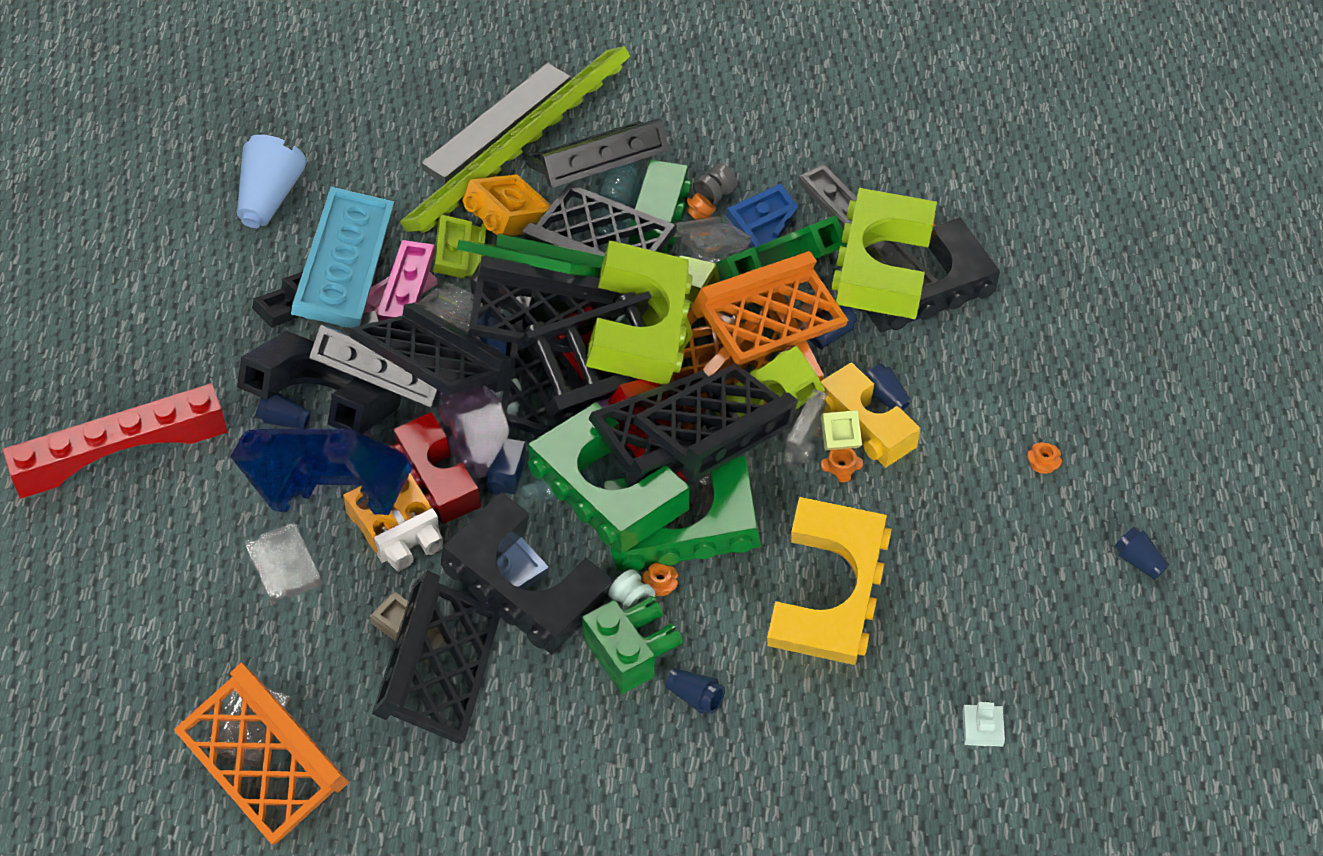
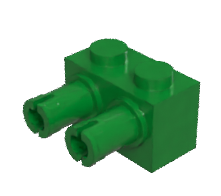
[582,596,683,694]

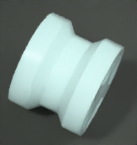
[609,570,655,610]

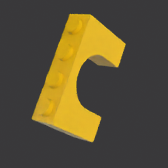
[767,497,892,665]

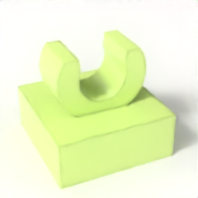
[821,410,862,451]

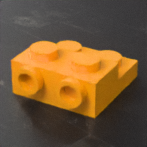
[463,174,551,236]

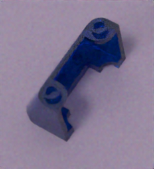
[230,429,412,515]

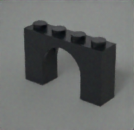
[865,217,1000,333]
[237,330,402,437]
[441,492,614,655]

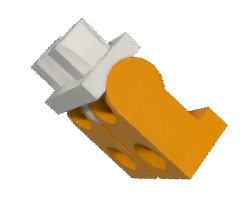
[343,465,443,572]

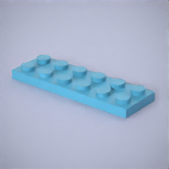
[291,187,394,328]

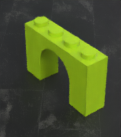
[832,188,937,319]
[586,240,693,385]

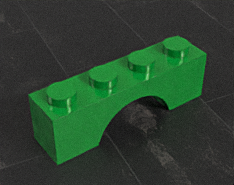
[715,215,847,281]

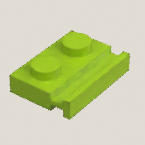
[432,215,486,279]

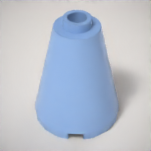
[237,135,307,228]

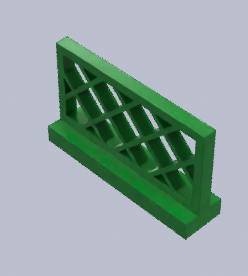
[457,234,604,278]

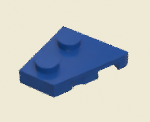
[726,183,798,248]

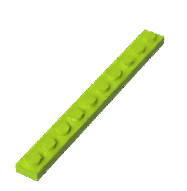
[400,46,631,233]

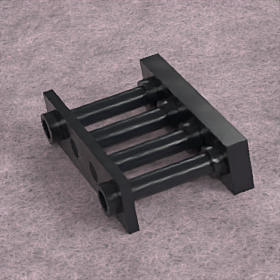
[517,291,682,420]

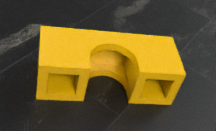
[818,362,921,468]

